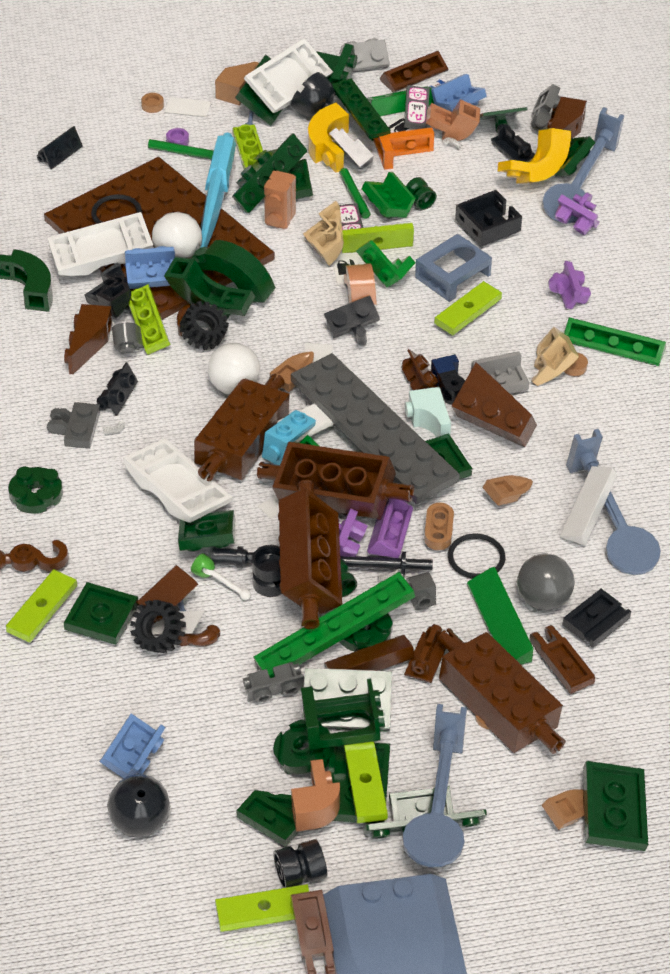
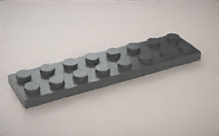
[291,353,460,505]

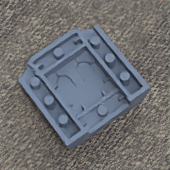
[323,874,467,974]

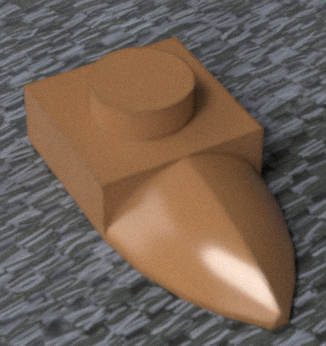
[270,351,314,392]
[482,475,533,506]
[542,789,585,830]

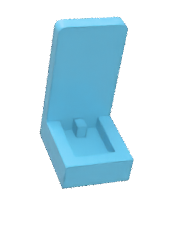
[262,410,316,465]

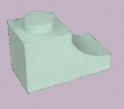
[405,387,451,437]

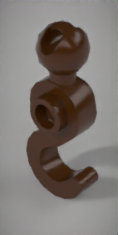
[0,540,69,572]

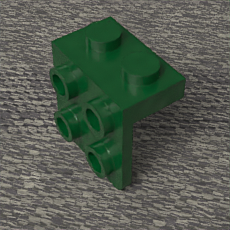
[316,43,358,96]

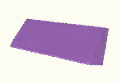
[367,498,413,558]

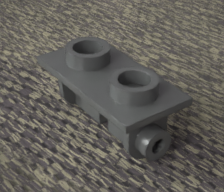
[242,662,304,702]

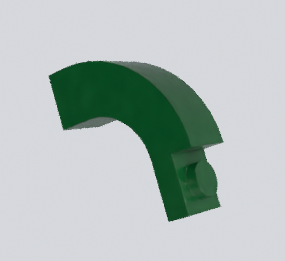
[191,240,276,303]
[0,249,53,312]
[164,257,255,318]

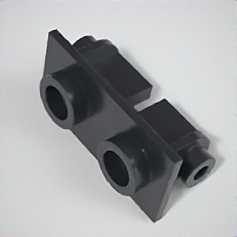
[491,123,535,162]
[37,126,83,169]
[96,362,138,416]

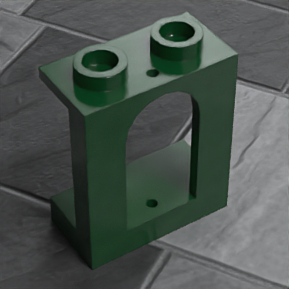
[301,678,385,750]

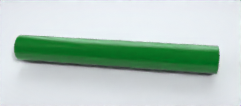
[148,139,214,159]
[339,168,371,219]

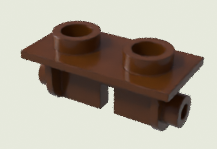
[401,349,438,390]
[404,624,446,683]

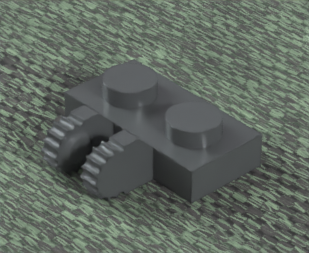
[530,84,561,131]
[47,402,100,449]

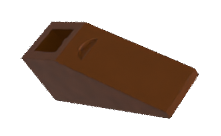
[547,96,587,138]
[64,304,113,374]

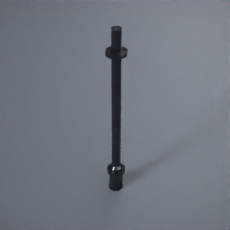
[212,546,433,576]

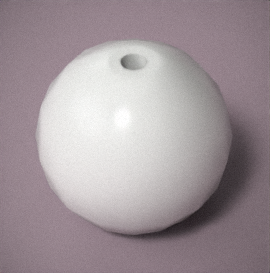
[152,212,202,259]
[208,343,260,395]

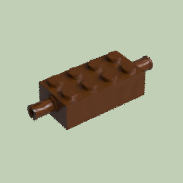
[194,373,290,481]
[257,442,414,520]
[278,480,343,629]
[438,628,566,754]

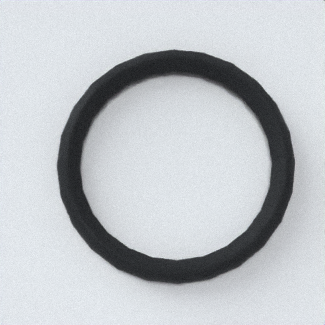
[91,194,142,224]
[448,533,506,579]

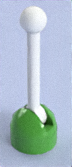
[191,553,251,600]

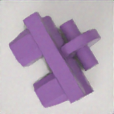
[555,192,600,235]
[548,261,591,309]
[339,508,368,556]

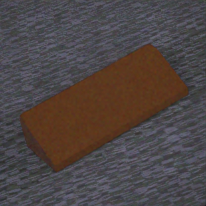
[379,50,449,93]
[324,635,415,671]

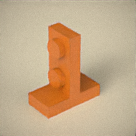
[374,127,434,170]

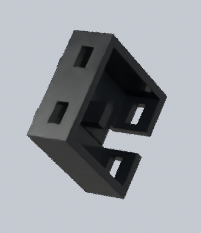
[455,190,522,246]

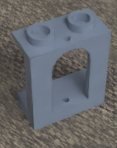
[415,233,492,302]

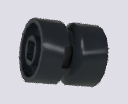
[252,545,282,597]
[273,839,327,888]

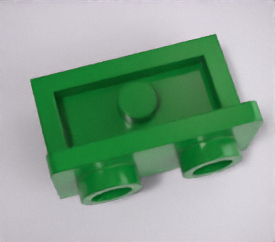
[361,172,415,218]

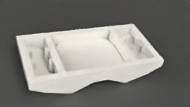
[244,38,333,113]
[47,212,154,276]
[123,438,233,522]

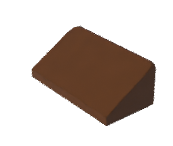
[136,565,198,623]

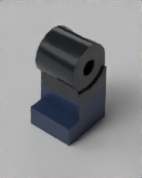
[431,354,465,405]

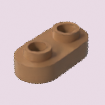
[424,502,454,550]

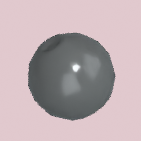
[517,553,575,611]

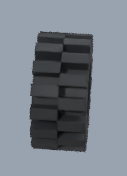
[180,301,229,350]
[130,600,186,653]

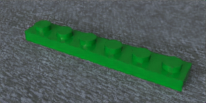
[253,572,415,678]

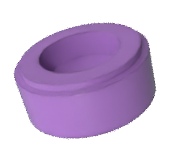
[166,128,189,146]

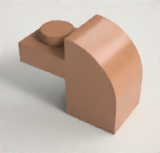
[426,99,481,141]
[344,263,377,305]
[291,759,340,832]

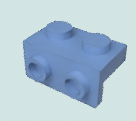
[431,74,487,112]
[125,246,175,289]
[99,713,166,778]

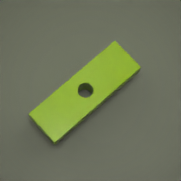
[232,124,263,169]
[341,223,414,253]
[434,281,502,335]
[129,284,171,355]
[6,569,77,643]
[344,741,388,823]
[215,884,309,932]

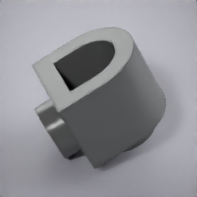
[112,322,143,353]
[406,572,436,610]

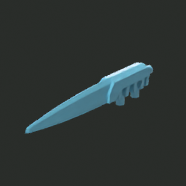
[200,132,236,248]

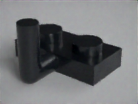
[324,295,380,346]

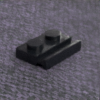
[562,588,631,648]

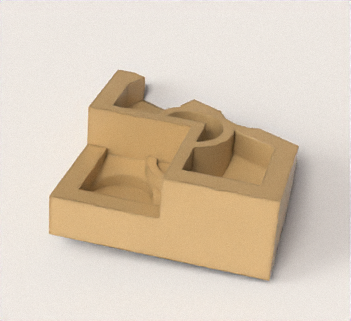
[303,201,344,266]
[532,327,579,386]

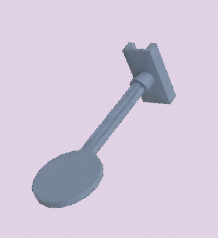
[542,107,625,223]
[566,429,661,575]
[403,704,467,867]

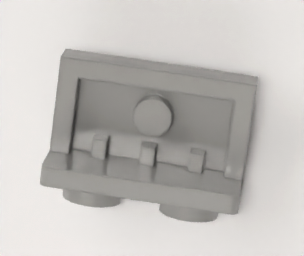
[339,38,390,72]
[471,351,530,394]

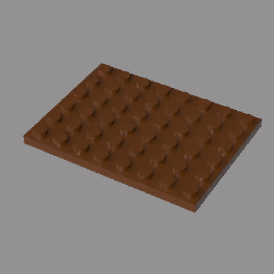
[44,156,275,320]

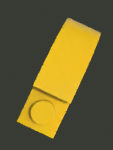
[308,103,349,173]
[497,128,571,184]

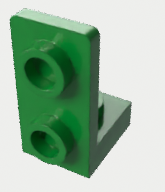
[356,240,416,288]

